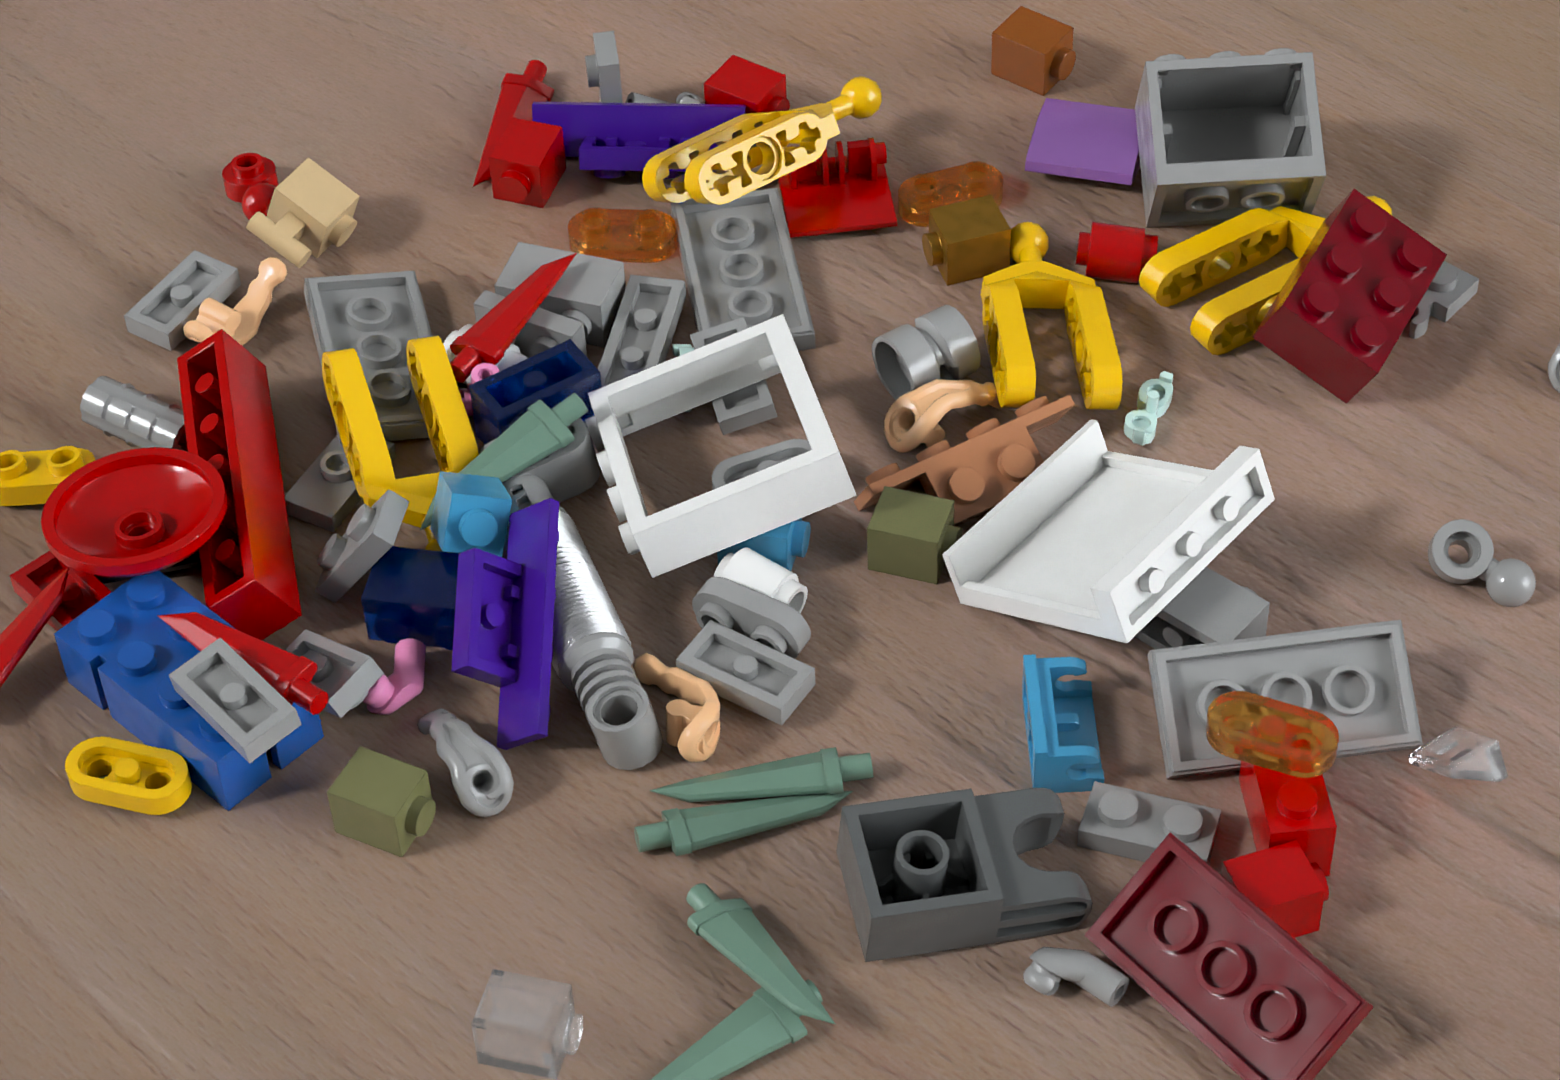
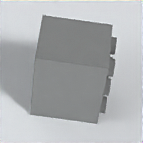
[1135,48,1326,228]

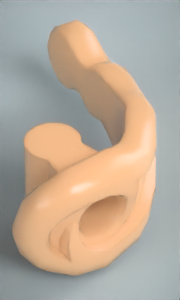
[183,257,287,346]
[884,379,1002,453]
[633,653,720,763]

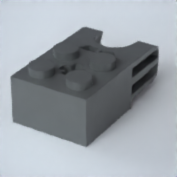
[836,788,1093,962]

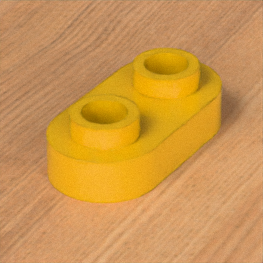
[0,446,95,506]
[65,736,192,815]

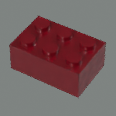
[1253,189,1447,404]

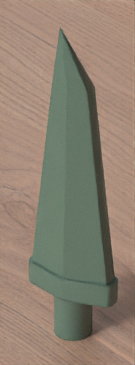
[420,393,588,531]
[650,747,874,803]
[634,791,853,856]
[686,883,836,1025]
[651,979,823,1080]

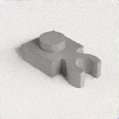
[585,31,623,103]
[1409,261,1479,339]

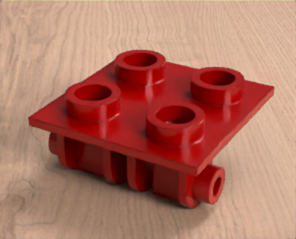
[778,137,898,238]

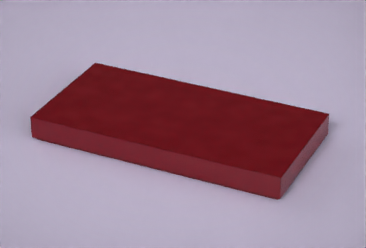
[1084,832,1374,1080]

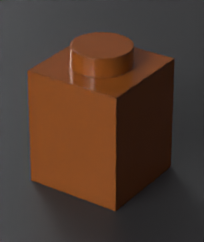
[991,6,1076,96]

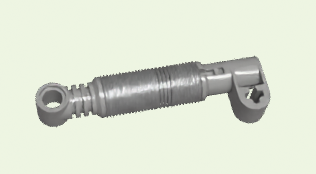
[478,418,663,770]

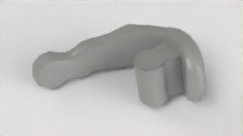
[417,708,514,818]

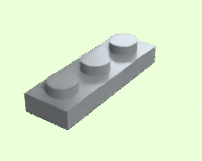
[590,275,686,391]

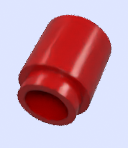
[1075,222,1158,284]

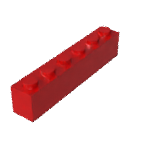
[177,329,302,640]

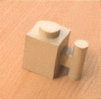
[246,157,360,268]

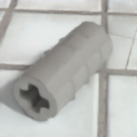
[80,376,188,452]

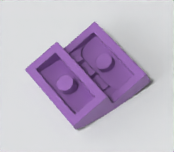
[1025,98,1140,185]

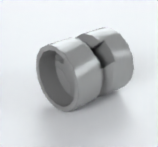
[872,305,980,400]

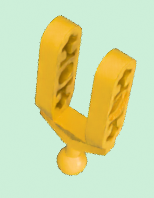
[642,76,882,205]
[1139,196,1392,355]
[980,221,1123,410]
[322,336,479,581]

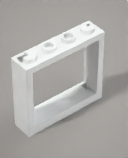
[585,314,857,578]

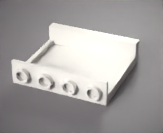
[942,419,1275,643]

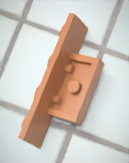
[853,394,1075,526]

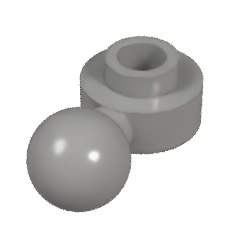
[1428,519,1536,607]

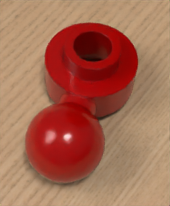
[222,153,279,220]

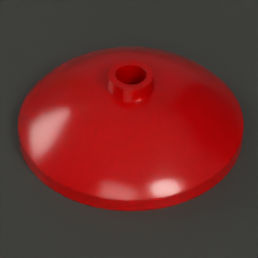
[41,447,227,577]

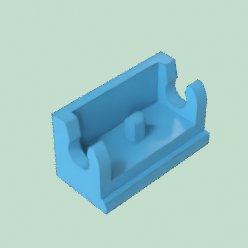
[1022,654,1105,793]

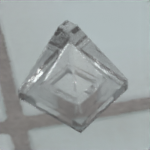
[1408,726,1508,782]

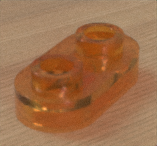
[898,161,1003,227]
[568,207,678,263]
[1206,691,1339,778]

